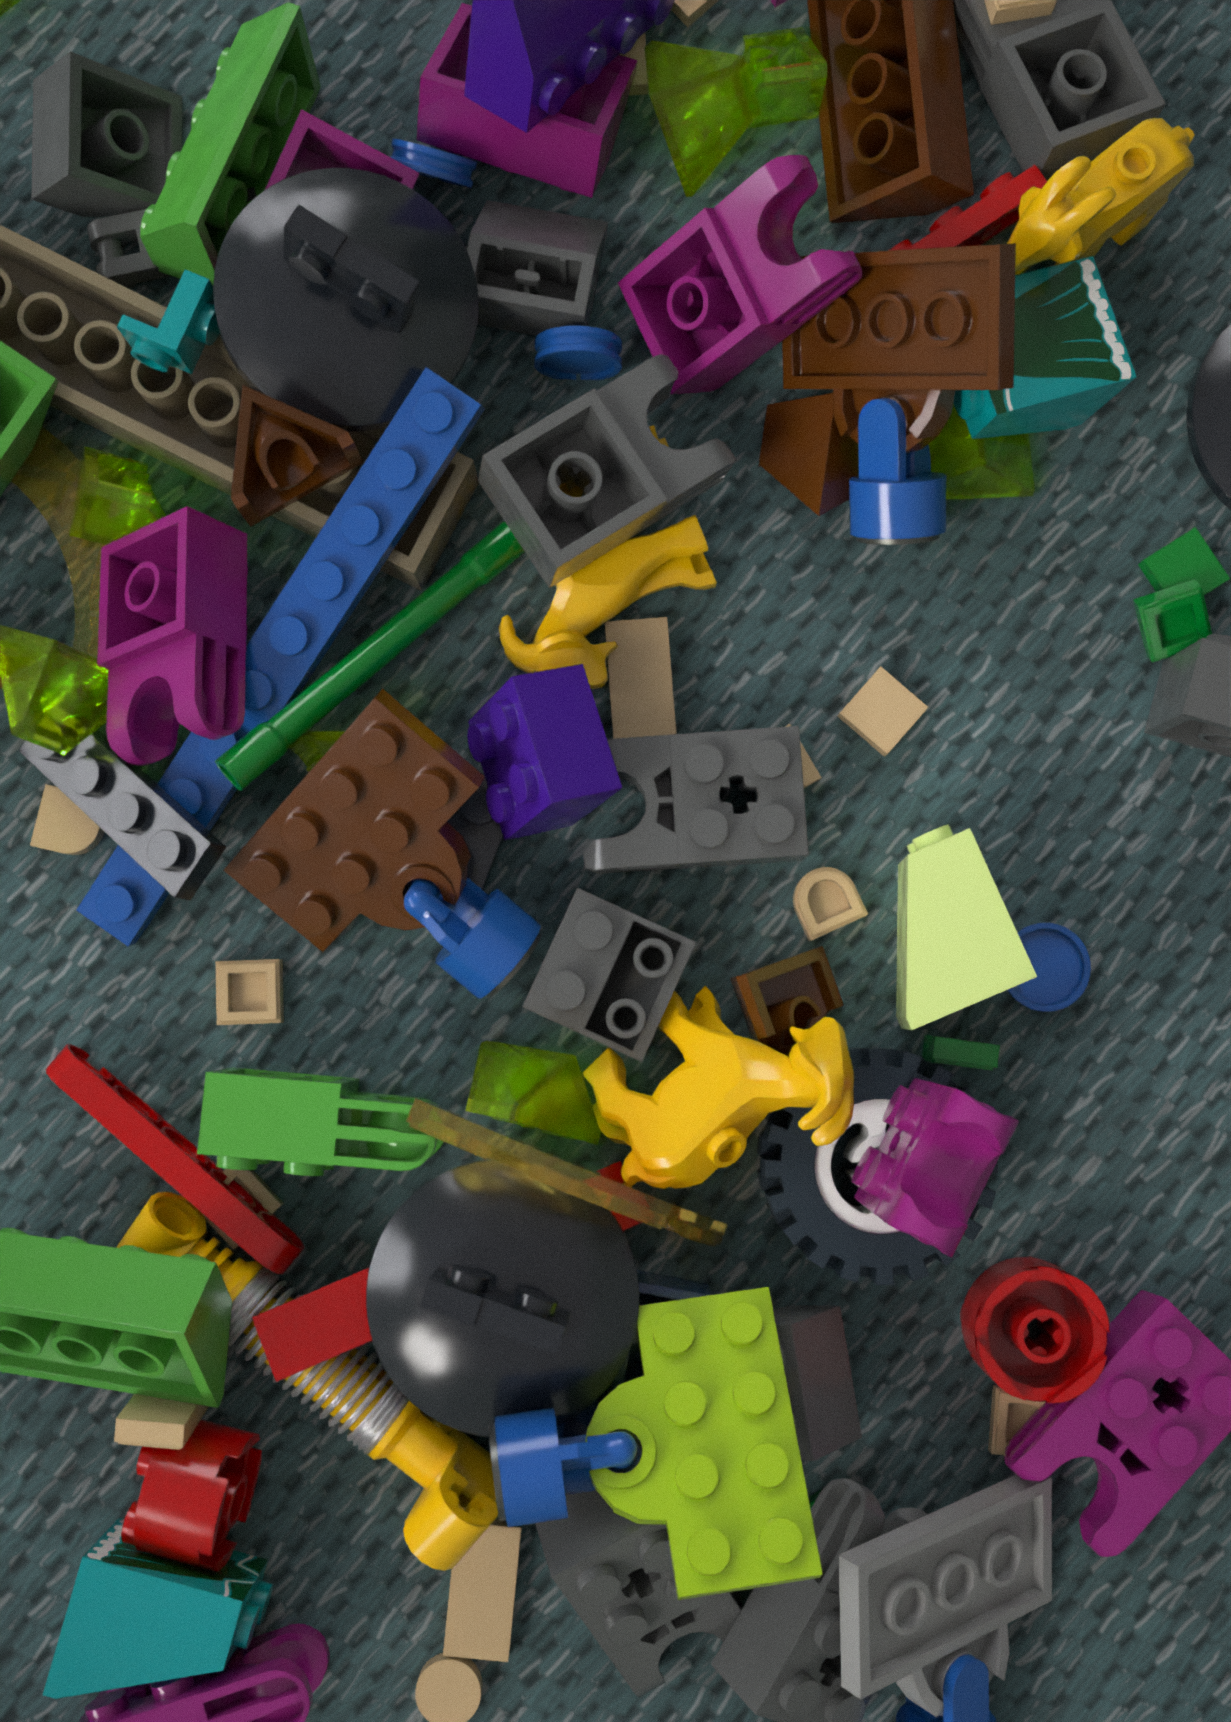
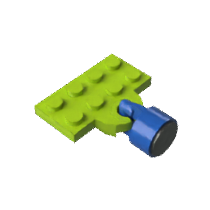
[488,1287,823,1600]

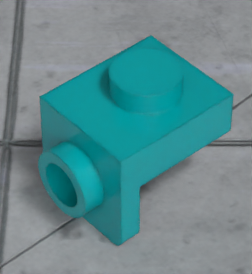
[117,269,220,374]

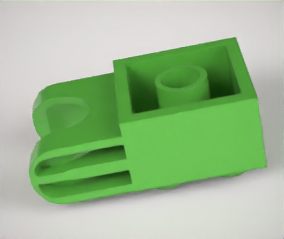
[197,1067,447,1176]

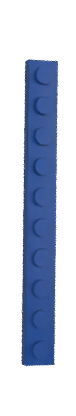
[76,367,485,946]

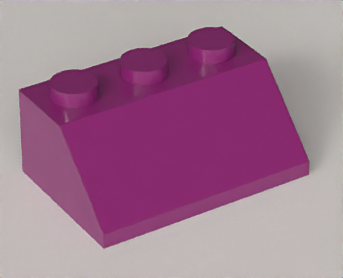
[416,3,638,198]

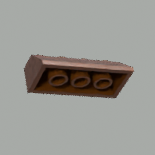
[807,0,974,223]

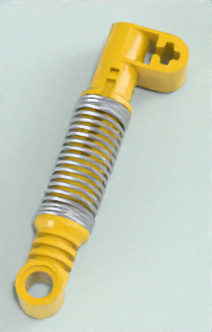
[116,1192,498,1571]

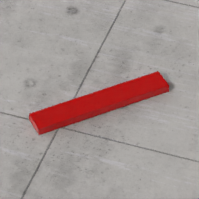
[252,1161,646,1382]

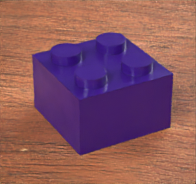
[467,664,623,841]

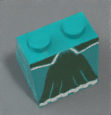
[953,256,1137,439]
[43,1518,273,1699]

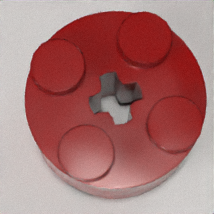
[960,1256,1110,1404]
[121,1419,262,1571]

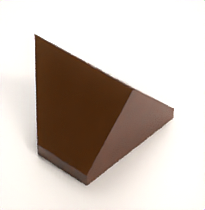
[231,385,363,527]
[758,393,859,516]
[730,946,844,1056]

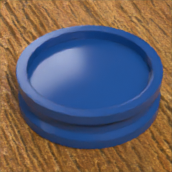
[390,138,478,188]
[534,326,622,380]
[1007,923,1091,1012]

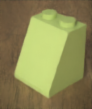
[896,824,1037,1030]

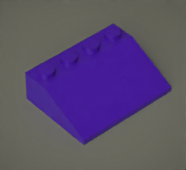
[464,0,674,133]

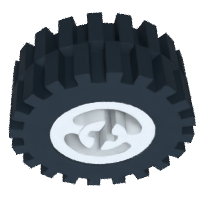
[757,1047,998,1285]

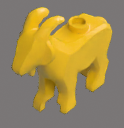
[1007,118,1195,275]
[499,425,717,689]
[579,985,854,1189]

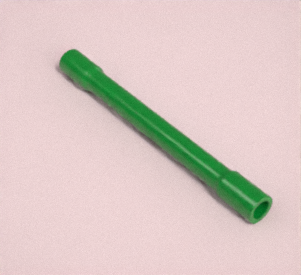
[215,522,525,791]

